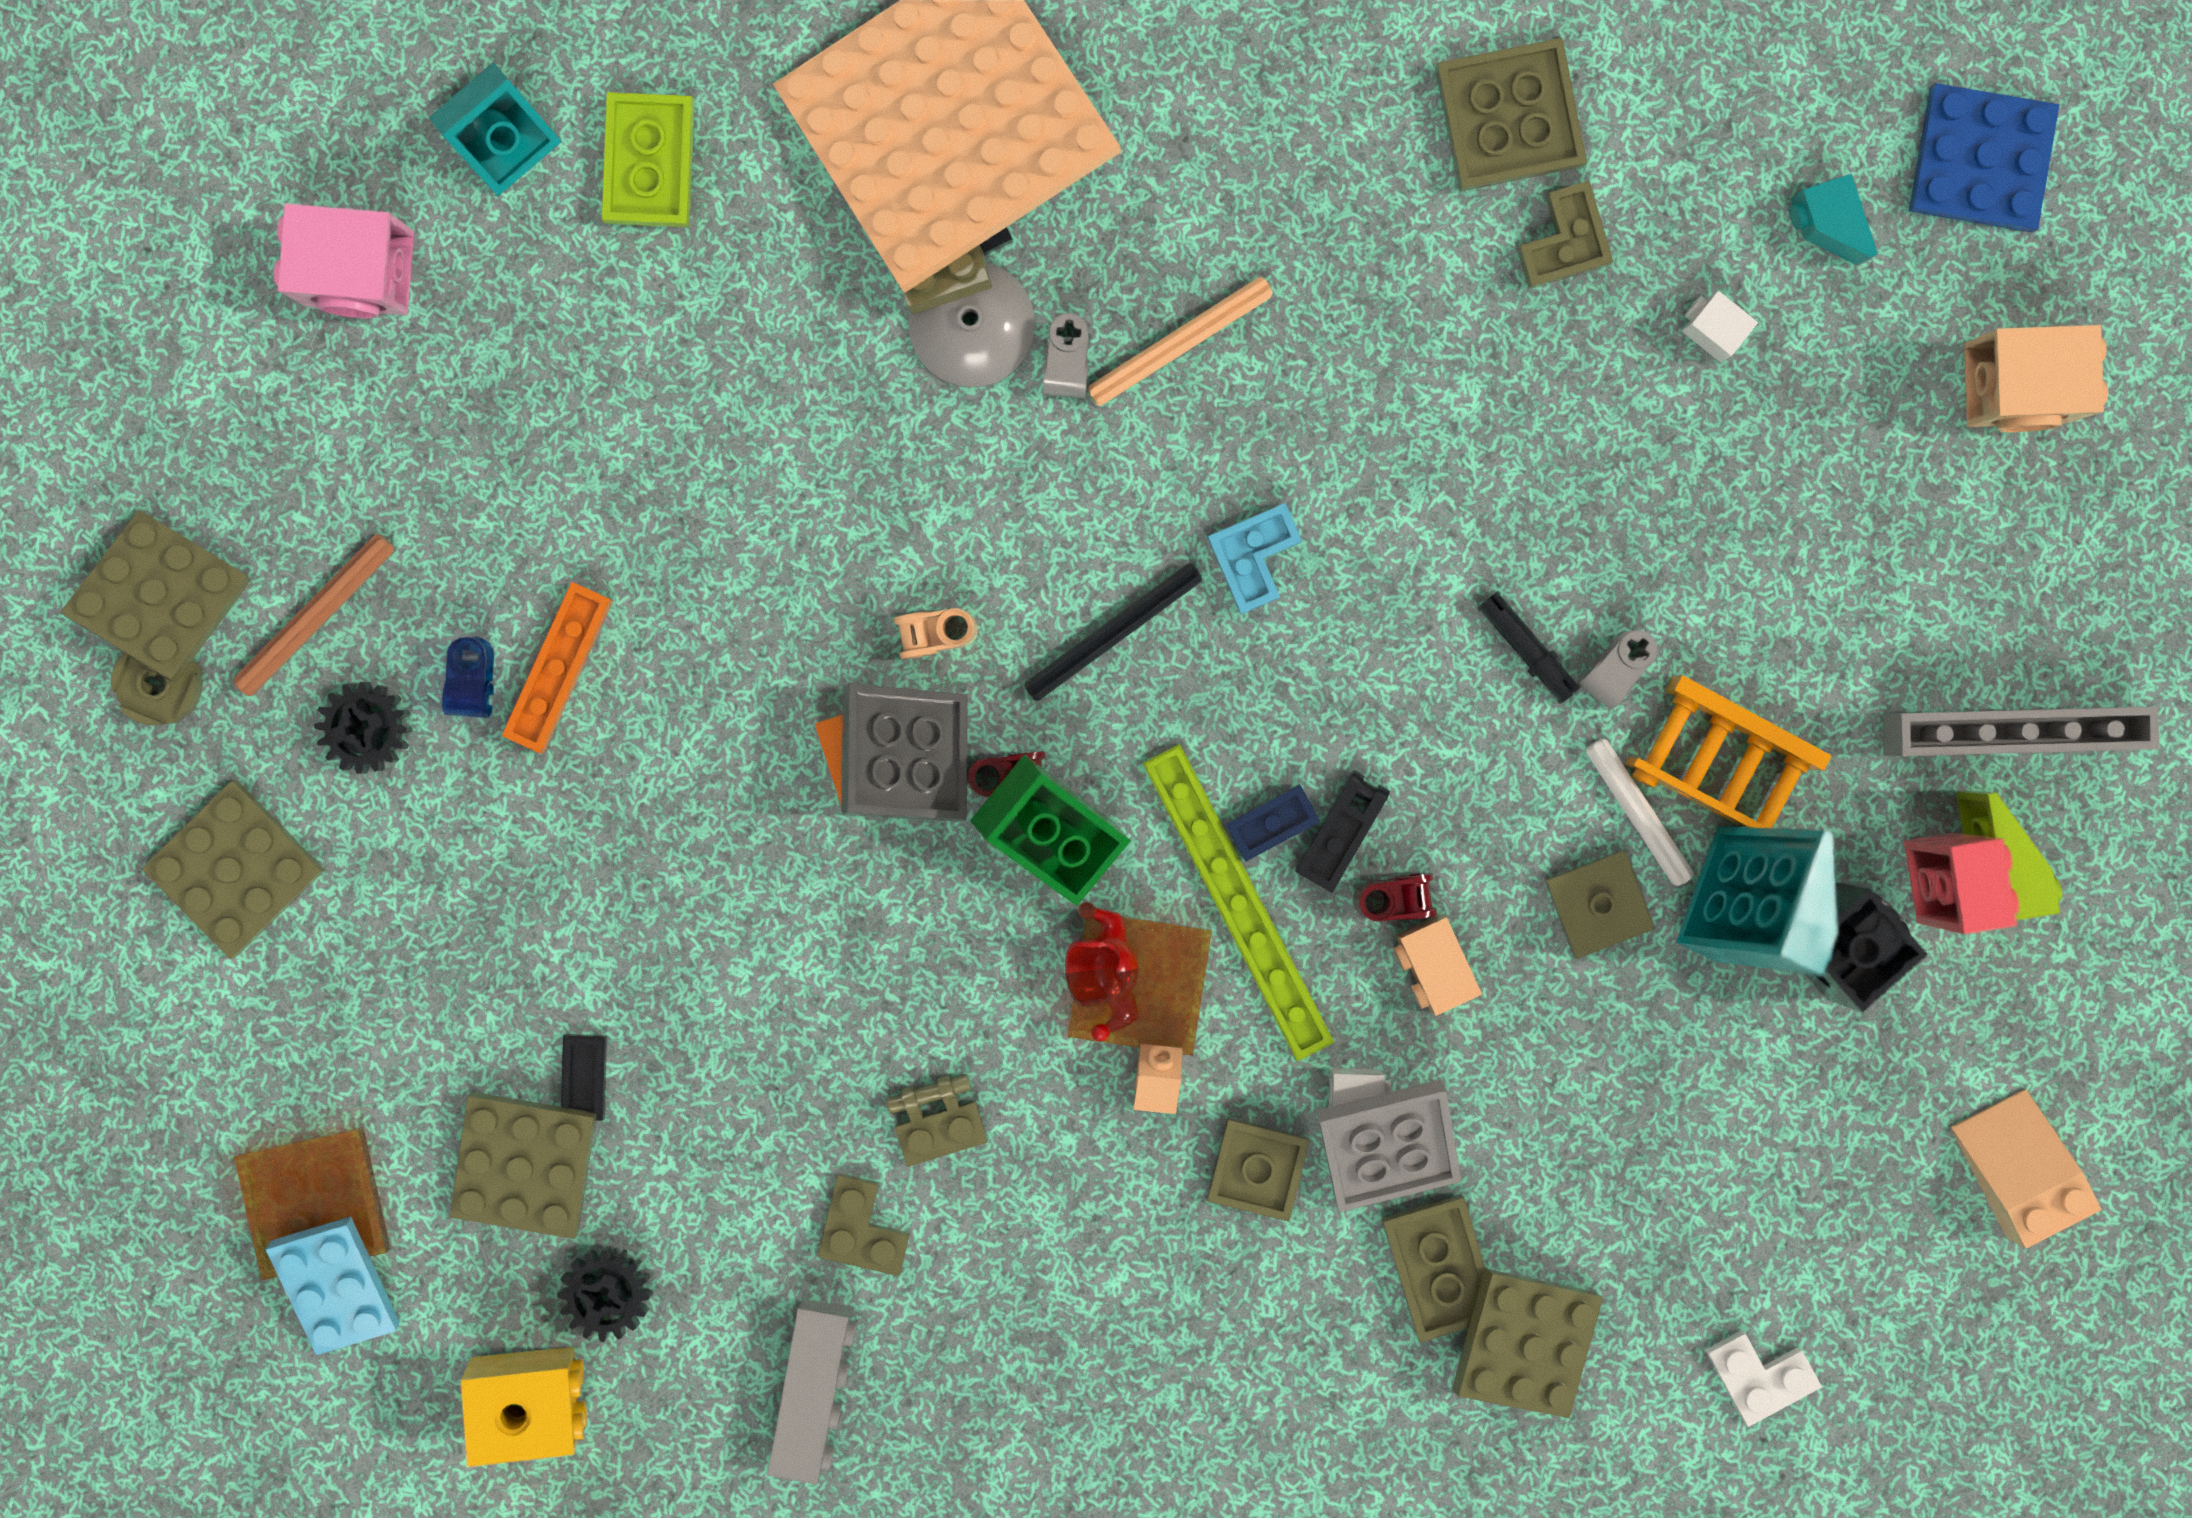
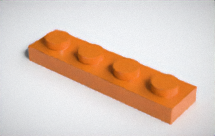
[502,582,614,754]

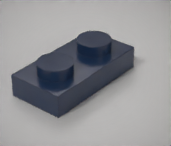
[1225,784,1320,862]

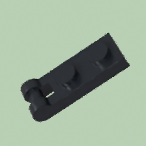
[1295,770,1390,893]

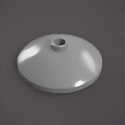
[908,262,1035,387]

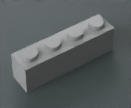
[767,1299,857,1485]

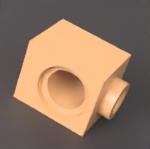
[1134,1044,1182,1114]

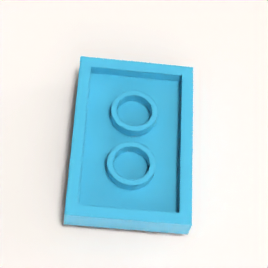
[265,1216,400,1355]

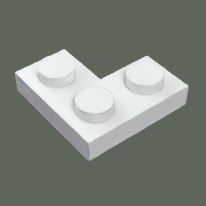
[1705,1330,1822,1427]

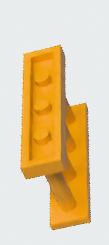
[1625,675,1832,828]

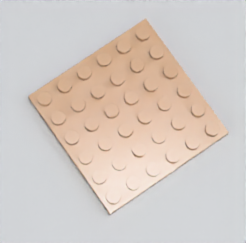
[773,0,1122,293]

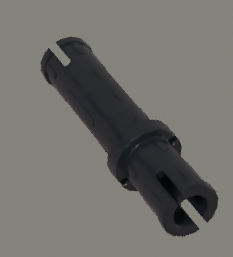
[1477,591,1581,704]

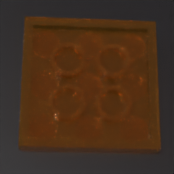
[1068,910,1212,1056]
[234,1127,391,1280]

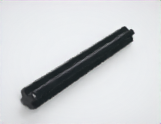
[1024,563,1202,701]

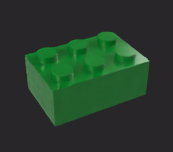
[970,754,1131,906]

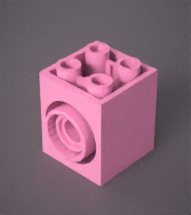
[274,204,414,318]

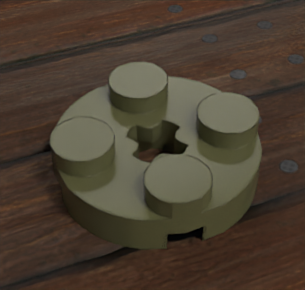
[111,653,203,725]

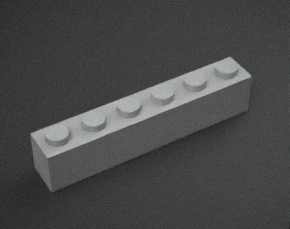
[1883,706,2159,756]

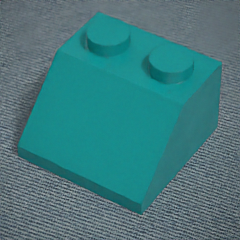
[429,62,562,196]

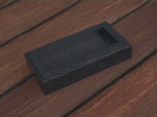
[561,1034,607,1121]

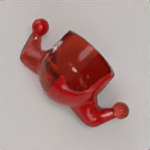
[1065,901,1139,1042]

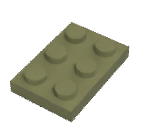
[1381,1194,1485,1343]

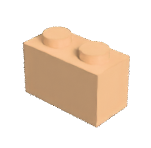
[1393,914,1482,1016]

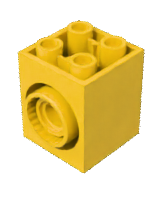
[461,1347,587,1467]

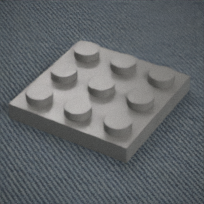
[1316,1079,1462,1212]

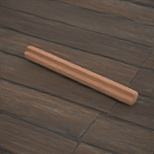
[233,534,395,696]

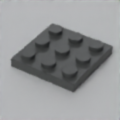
[841,683,968,822]

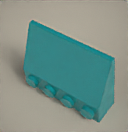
[1676,826,1837,976]

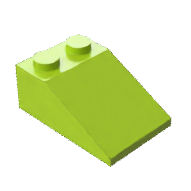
[1956,790,2062,921]

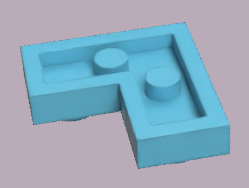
[1207,503,1302,615]

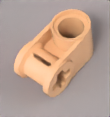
[893,608,977,660]

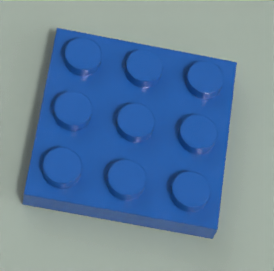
[1909,83,2060,233]

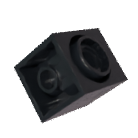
[1804,882,1928,1013]

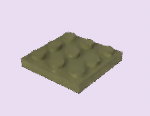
[1435,38,1587,192]
[61,510,251,683]
[141,780,325,959]
[450,1091,596,1239]
[1451,1268,1603,1418]

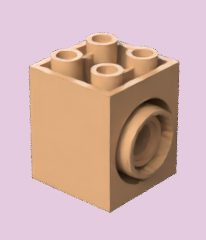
[1964,325,2108,432]

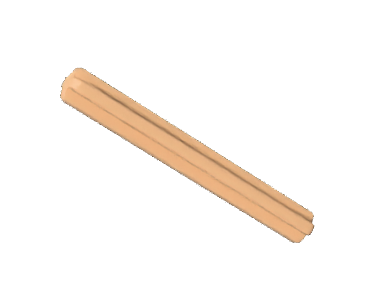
[1088,277,1272,406]

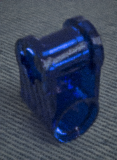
[442,637,494,719]

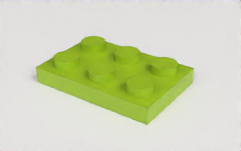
[602,92,695,228]

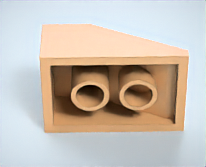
[1950,1089,2102,1249]

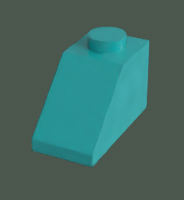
[1789,173,1878,265]

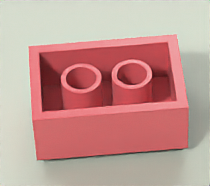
[1904,833,2019,934]

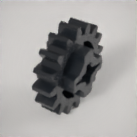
[314,682,413,774]
[557,1246,653,1342]

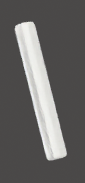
[1586,739,1694,886]

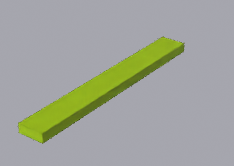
[1142,744,1335,1062]

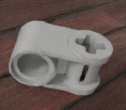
[1043,313,1088,398]
[1578,630,1657,710]

